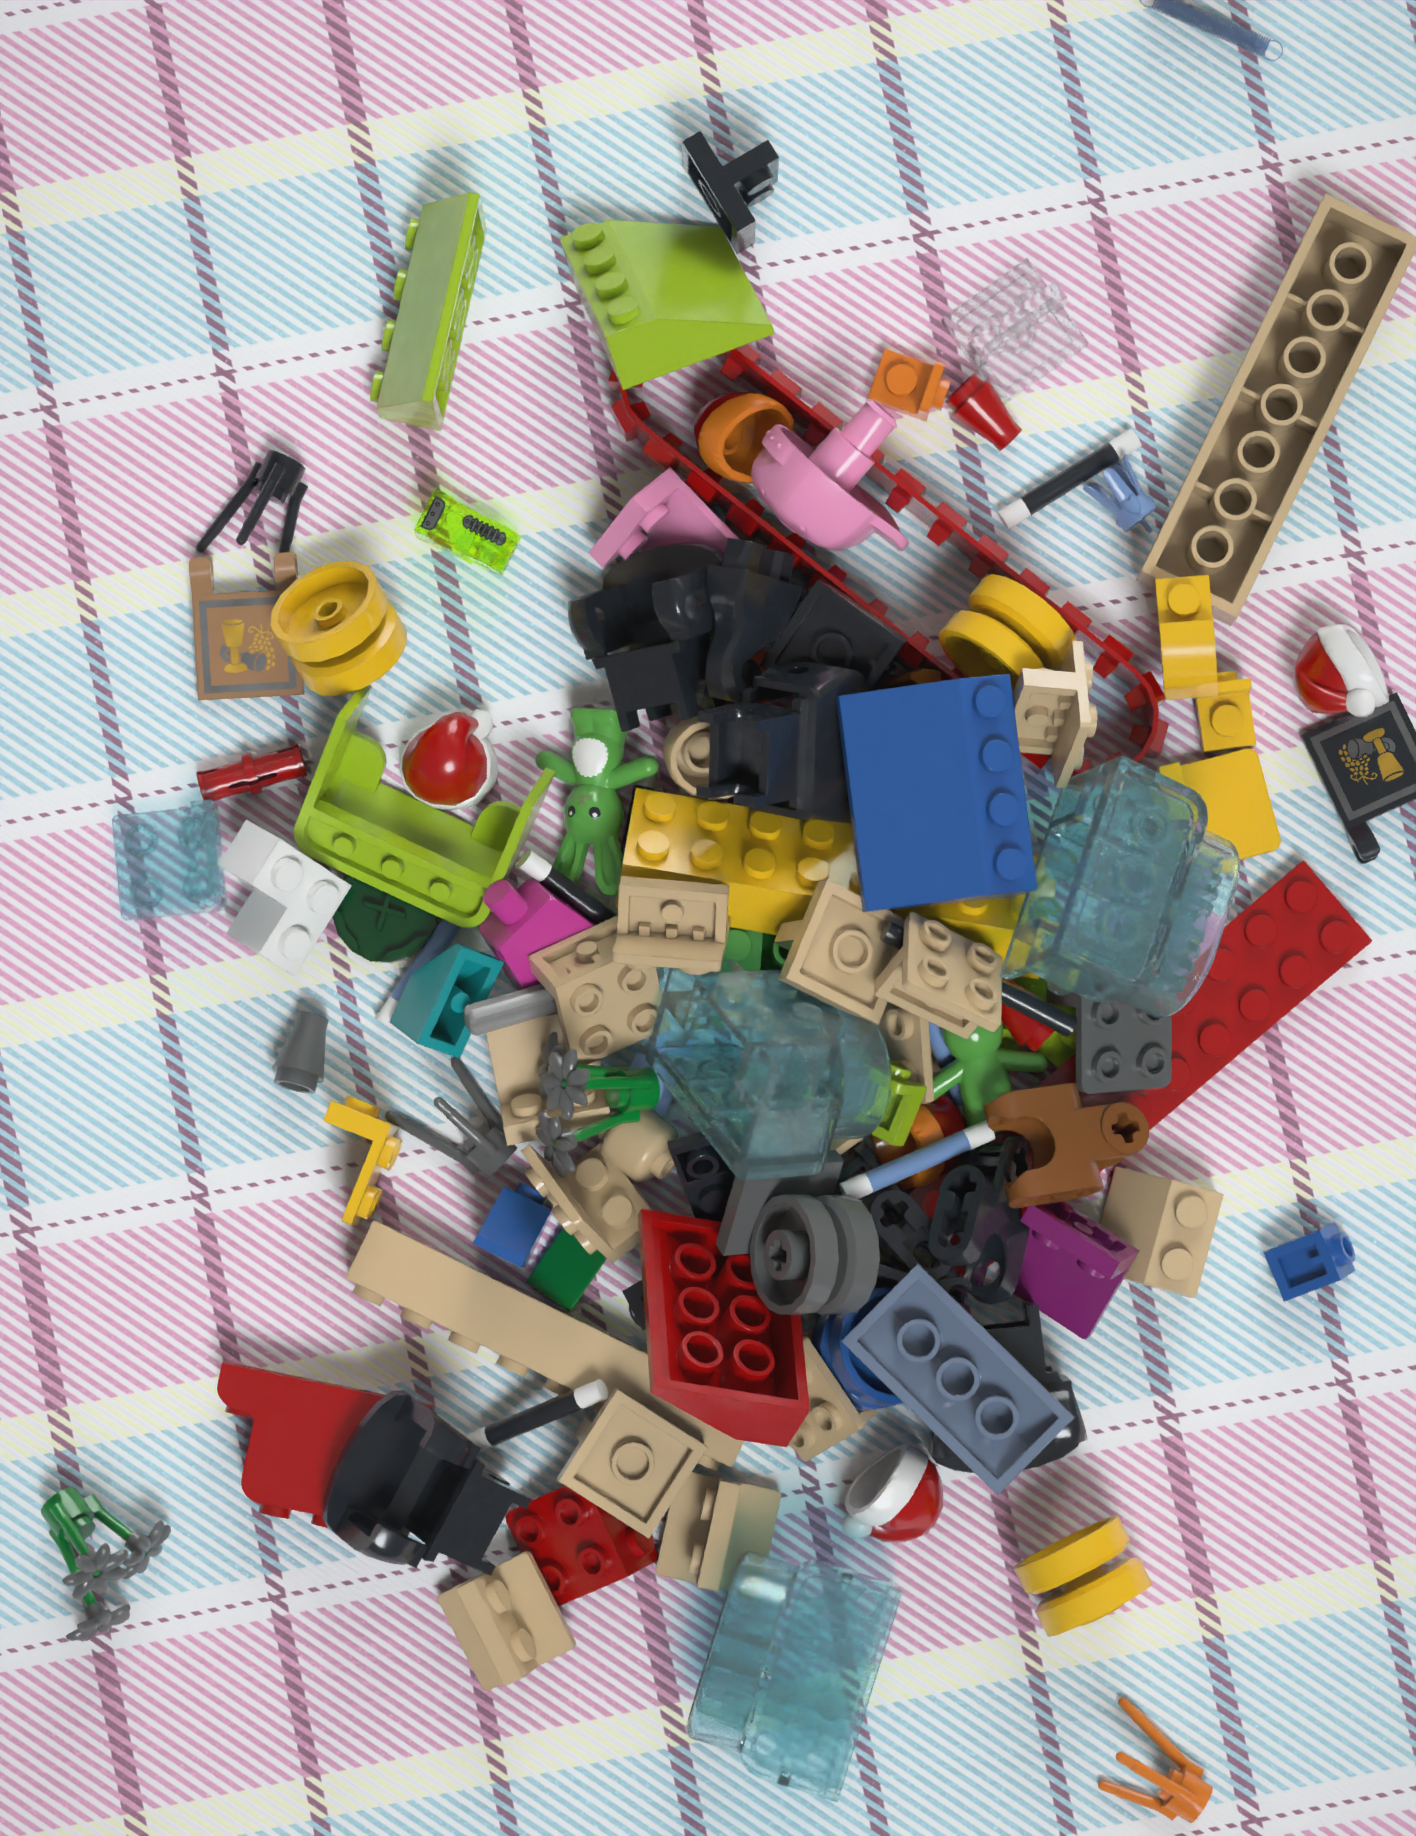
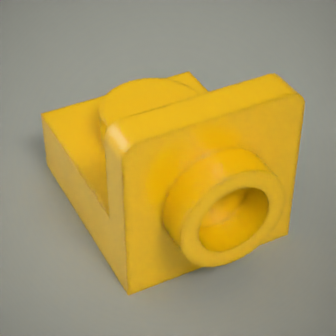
[1194,671,1256,753]

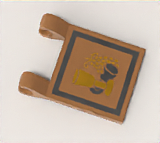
[189,552,304,701]

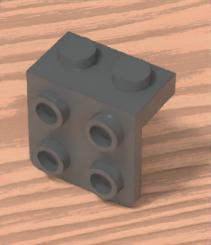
[1046,966,1172,1094]

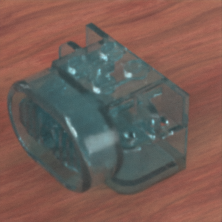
[1000,755,1240,1018]
[645,959,892,1181]
[686,1551,903,1803]

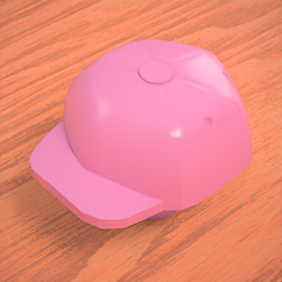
[751,400,909,551]

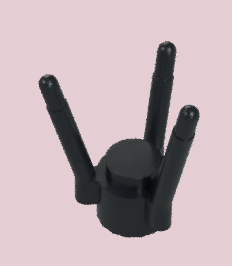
[196,450,308,553]

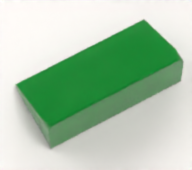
[526,1228,607,1312]

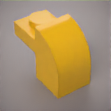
[1155,575,1218,700]

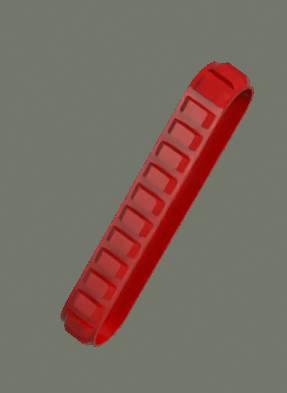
[608,344,1169,796]

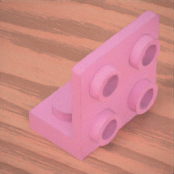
[589,468,739,568]

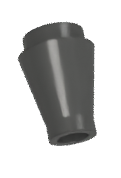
[272,1011,329,1094]

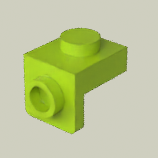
[851,1058,928,1146]

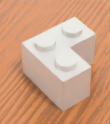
[218,820,351,976]

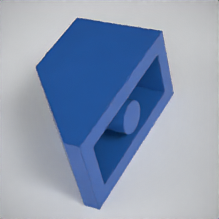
[473,1182,553,1268]

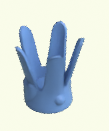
[1083,454,1157,533]

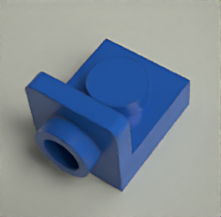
[1263,1222,1355,1302]

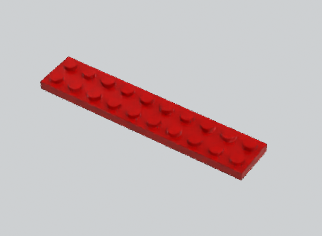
[908,860,1372,1277]

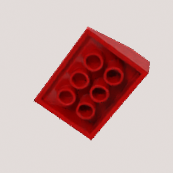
[638,1209,810,1447]

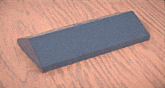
[842,1263,1074,1495]

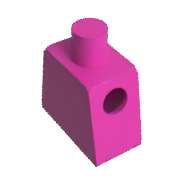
[479,878,595,990]

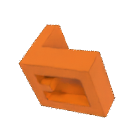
[867,348,951,421]

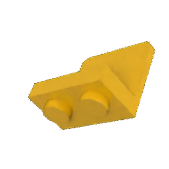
[1148,749,1281,876]
[323,1095,403,1226]

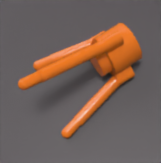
[1098,1697,1213,1823]

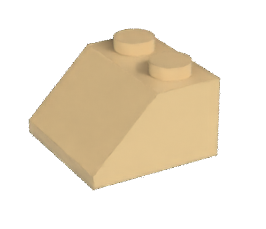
[1099,1166,1224,1298]

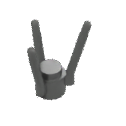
[385,1059,518,1178]

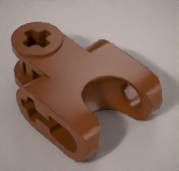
[983,1083,1149,1209]

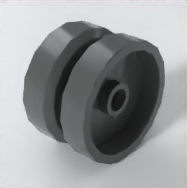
[750,1195,880,1315]

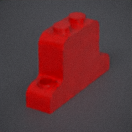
[217,1362,436,1528]

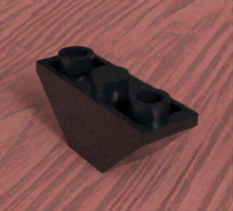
[667,1124,739,1222]

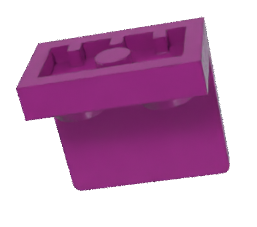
[1014,1201,1140,1339]

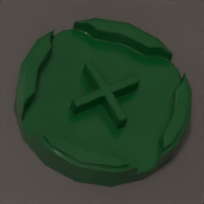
[332,874,437,964]

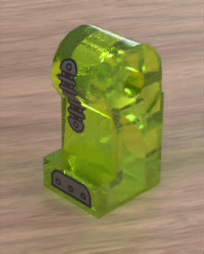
[414,488,521,576]

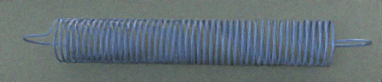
[1140,0,1283,61]

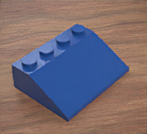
[836,674,1038,912]

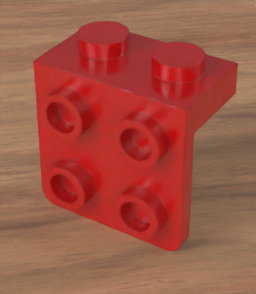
[506,1486,659,1607]

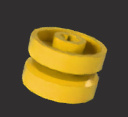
[270,561,407,696]
[939,574,1077,694]
[1013,1515,1153,1637]

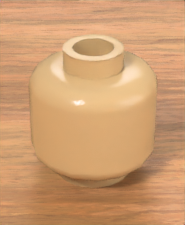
[599,1109,678,1183]

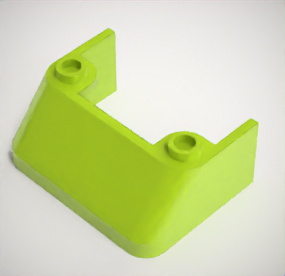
[294,685,556,928]

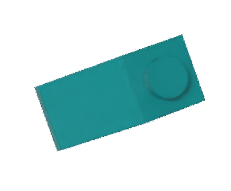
[389,943,504,1058]

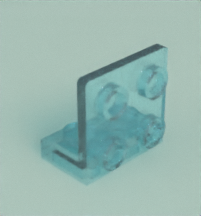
[112,799,228,921]

